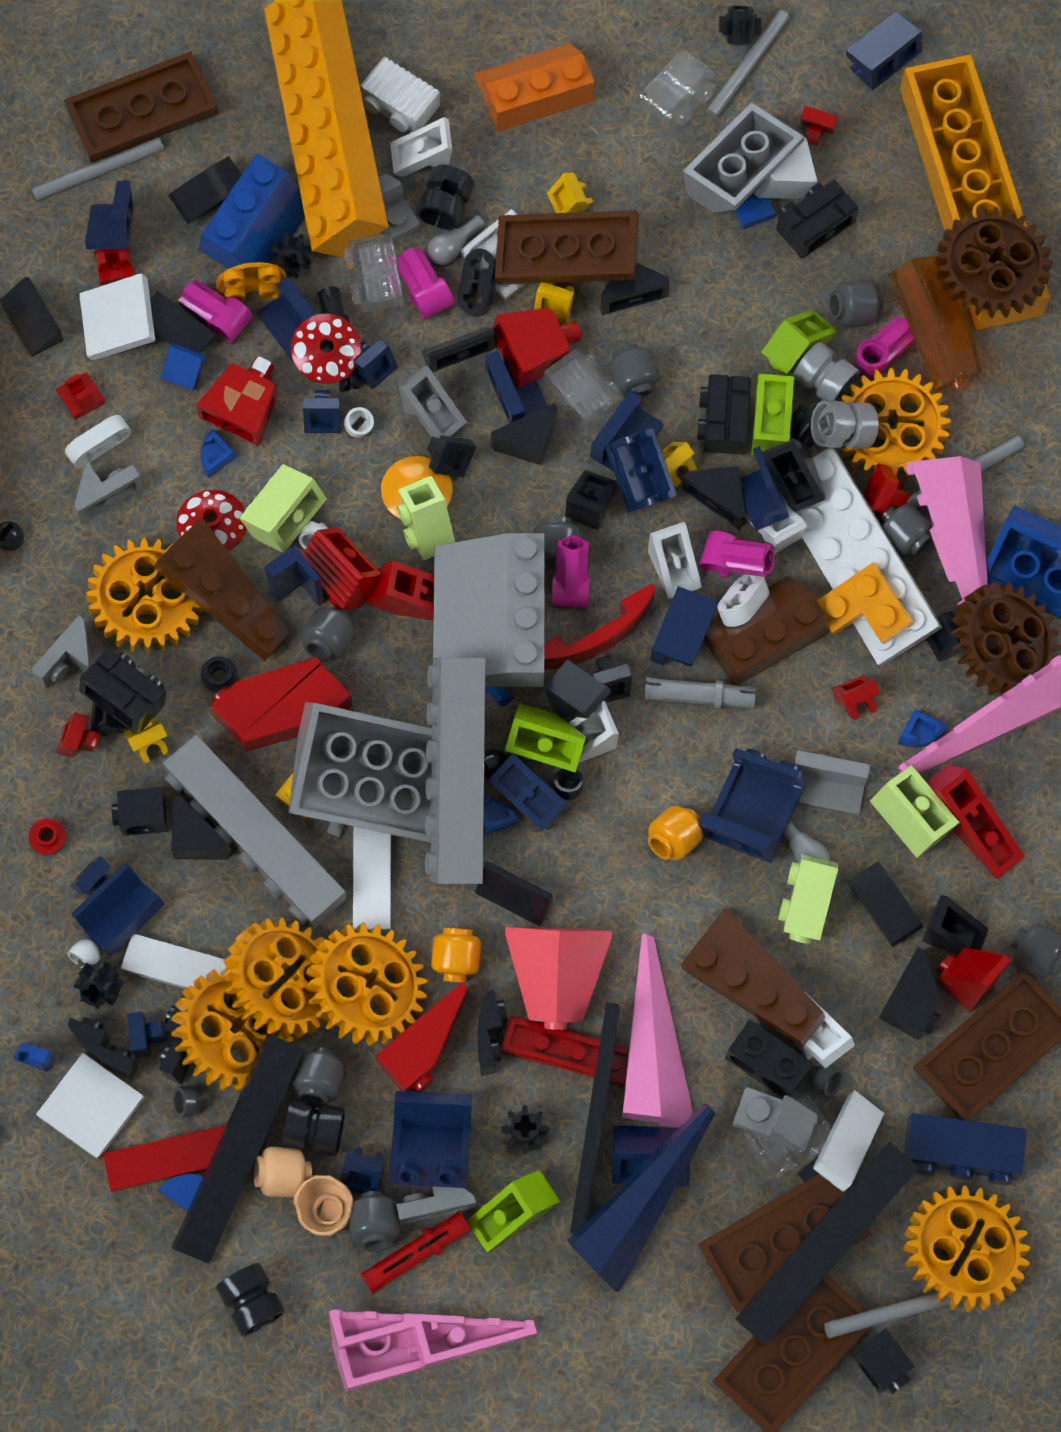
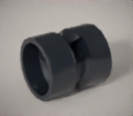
[416,164,475,231]
[282,1099,345,1157]
[216,1263,286,1337]

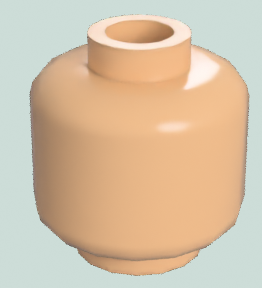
[253,1147,312,1197]

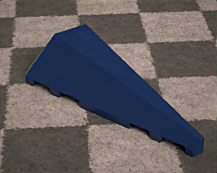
[567,1103,716,1293]

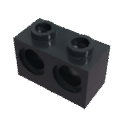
[725,1019,813,1098]

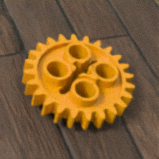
[841,368,951,480]
[86,538,203,653]
[223,917,342,1040]
[305,923,427,1046]
[171,967,294,1092]
[903,1185,1031,1312]

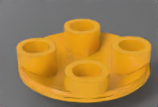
[216,262,286,303]
[381,456,452,519]

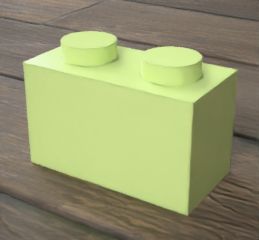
[239,464,327,553]
[870,765,959,858]

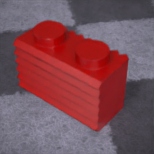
[302,527,382,611]

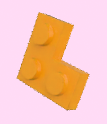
[817,562,914,644]

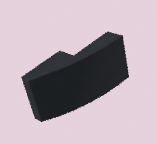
[168,156,242,224]
[150,291,215,353]
[847,861,923,947]
[477,990,508,1076]
[159,996,190,1085]
[67,1017,138,1080]

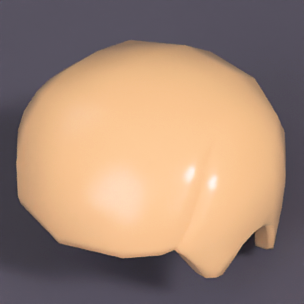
[293,1175,354,1236]

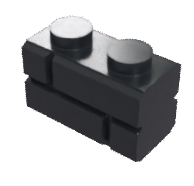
[776,179,859,259]
[697,374,751,455]
[79,648,167,735]

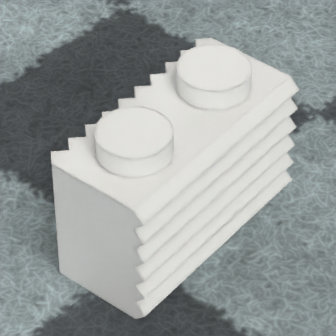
[360,57,440,132]

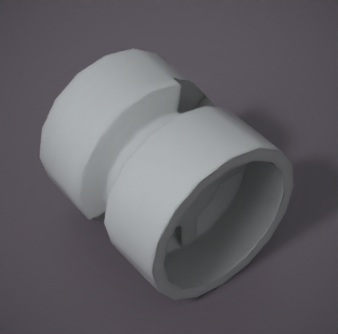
[793,341,860,401]
[811,400,879,449]

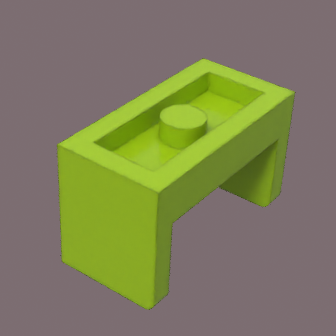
[751,373,794,455]

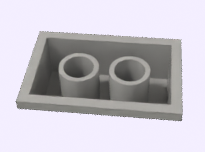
[683,102,805,213]

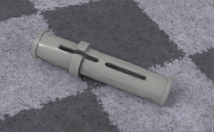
[645,677,756,710]

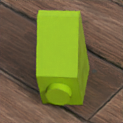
[761,309,838,374]
[505,703,586,772]
[467,1170,561,1253]

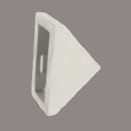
[754,134,817,199]
[648,522,702,599]
[568,701,619,763]

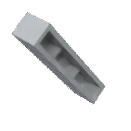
[425,657,485,884]
[163,735,347,930]

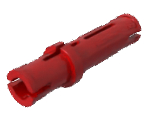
[360,1210,471,1294]

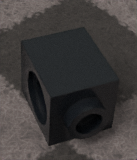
[111,787,168,836]
[851,1328,915,1394]

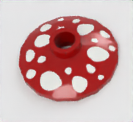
[291,313,362,384]
[176,490,247,551]

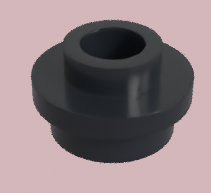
[201,657,238,693]

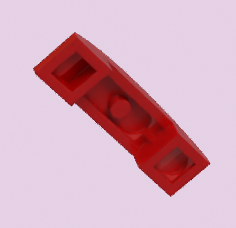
[544,583,656,670]

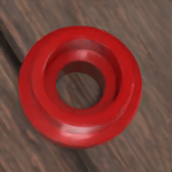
[28,818,66,856]

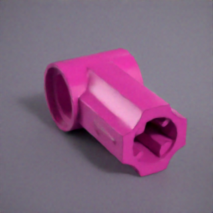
[395,248,455,321]
[178,279,253,344]
[853,316,918,381]
[698,531,775,577]
[552,536,589,608]

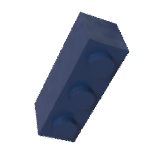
[904,1113,1027,1185]

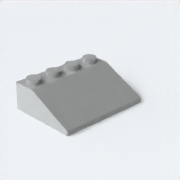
[433,533,544,687]
[288,702,432,843]

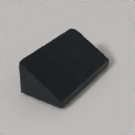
[0,276,64,357]
[422,327,495,372]
[475,862,553,926]

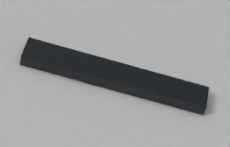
[570,1002,621,1235]
[171,1033,305,1264]
[735,1141,919,1346]

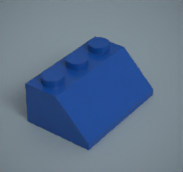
[198,153,305,269]
[986,505,1061,618]

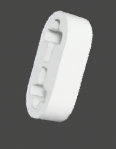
[65,415,132,468]
[717,575,769,627]

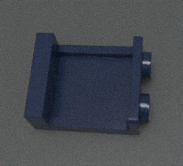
[699,748,806,863]
[389,1091,472,1188]

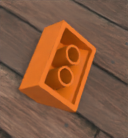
[474,43,595,132]

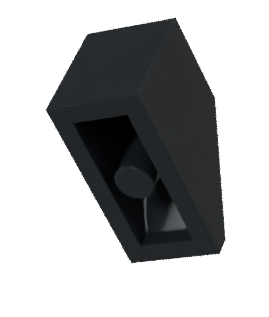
[879,947,941,1040]

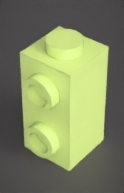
[397,476,455,561]
[778,854,838,944]

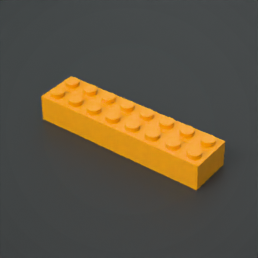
[264,0,389,258]
[900,54,1050,330]

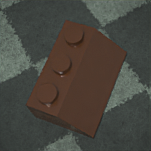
[704,576,831,685]

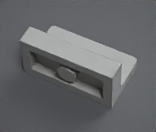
[793,750,870,815]

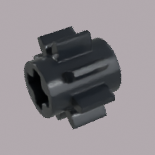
[719,5,762,45]
[269,232,312,278]
[790,403,817,448]
[74,959,125,1009]
[501,1105,549,1155]

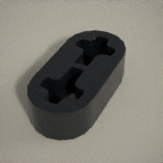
[457,248,496,317]

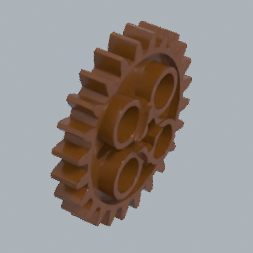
[935,207,1053,318]
[951,581,1061,696]

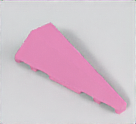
[906,456,988,605]
[897,655,1061,774]
[622,934,694,1127]
[328,1309,537,1392]

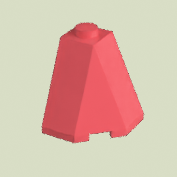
[505,927,612,1030]

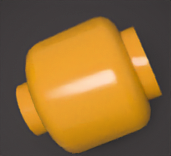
[648,806,703,860]
[431,927,482,982]

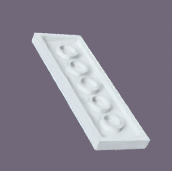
[781,447,943,666]

